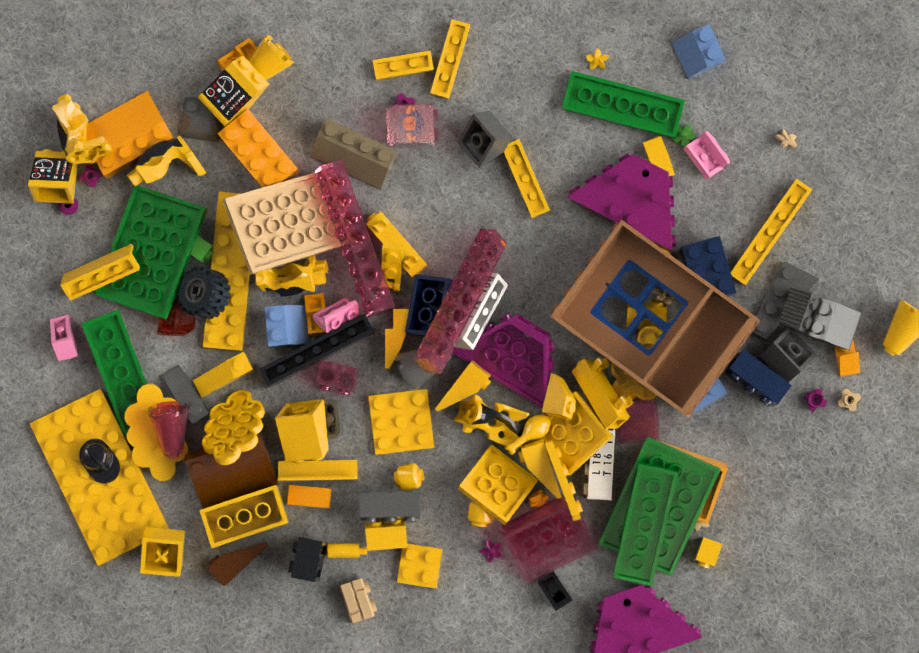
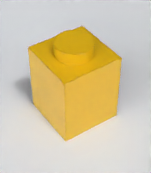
[694,537,722,569]

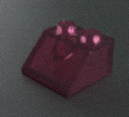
[618,399,659,444]

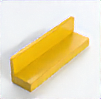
[60,244,140,301]
[277,460,358,481]

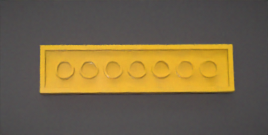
[203,192,250,351]

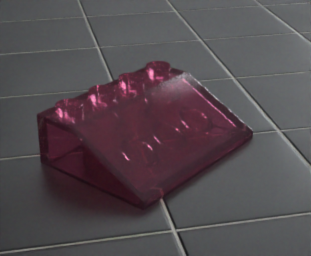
[498,495,597,584]

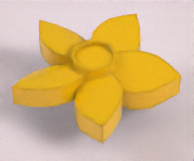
[586,48,609,70]

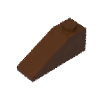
[207,542,269,586]

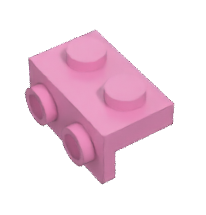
[683,131,730,180]
[313,297,359,333]

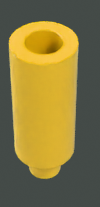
[327,543,367,558]

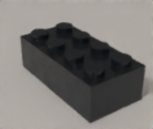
[288,537,327,582]

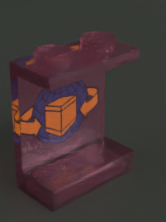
[386,103,438,147]

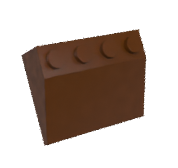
[185,431,279,509]

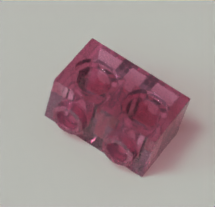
[315,360,360,396]

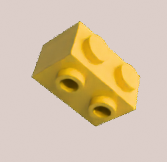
[365,520,407,551]

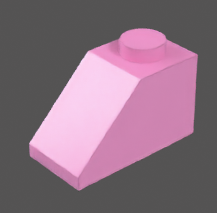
[50,314,78,361]

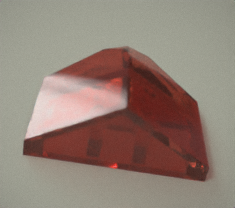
[157,301,196,337]

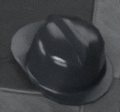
[79,439,120,483]

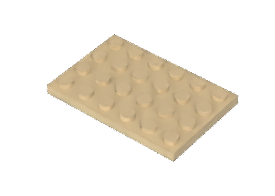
[223,168,358,275]

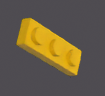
[373,51,434,81]

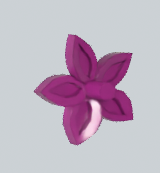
[479,539,502,563]

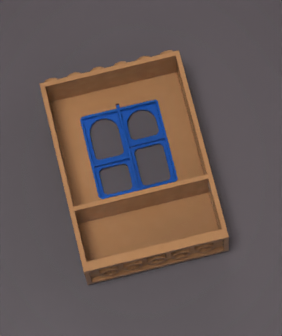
[551,220,760,418]

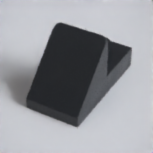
[537,571,572,611]

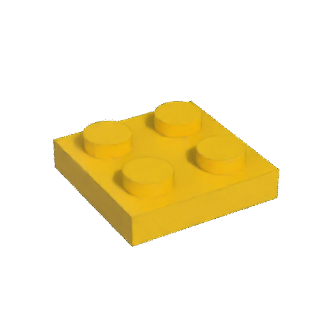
[397,544,442,588]

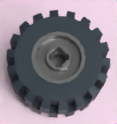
[177,266,231,319]

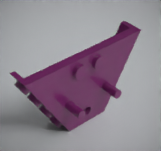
[568,153,676,250]
[450,313,554,415]
[590,584,702,653]

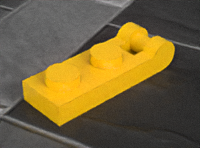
[380,243,403,292]

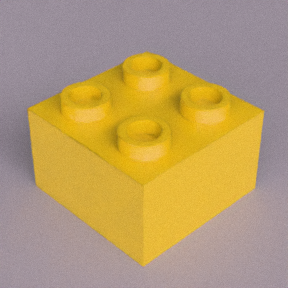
[140,527,185,577]

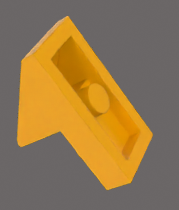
[833,341,860,377]

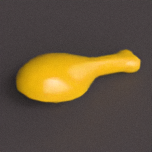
[505,414,551,455]

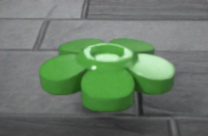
[673,125,696,147]

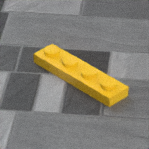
[430,19,470,100]
[503,139,550,219]
[545,441,583,521]

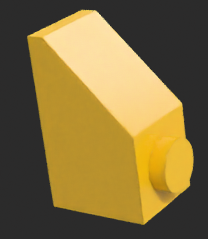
[542,373,576,419]

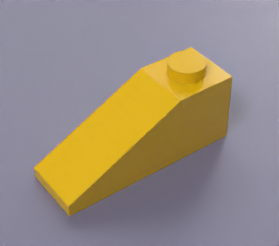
[193,352,254,398]
[435,361,491,411]
[518,438,562,499]

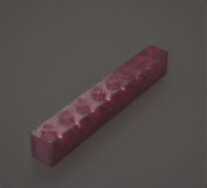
[315,160,395,318]
[413,229,507,374]

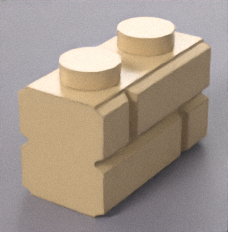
[339,578,377,624]

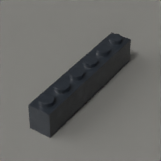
[259,314,375,388]

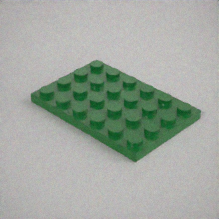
[94,185,207,320]
[598,436,721,576]

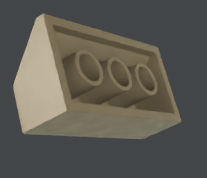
[310,118,397,190]

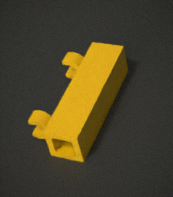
[366,212,427,280]
[572,357,634,429]

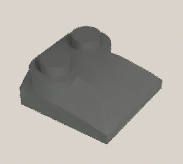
[180,97,222,142]

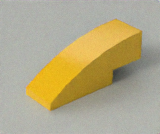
[385,309,409,370]

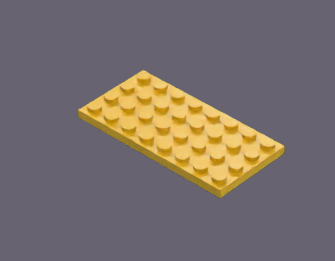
[30,389,170,566]

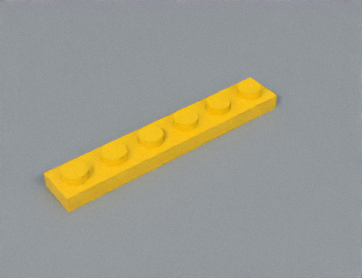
[731,179,812,286]

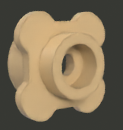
[838,389,861,412]

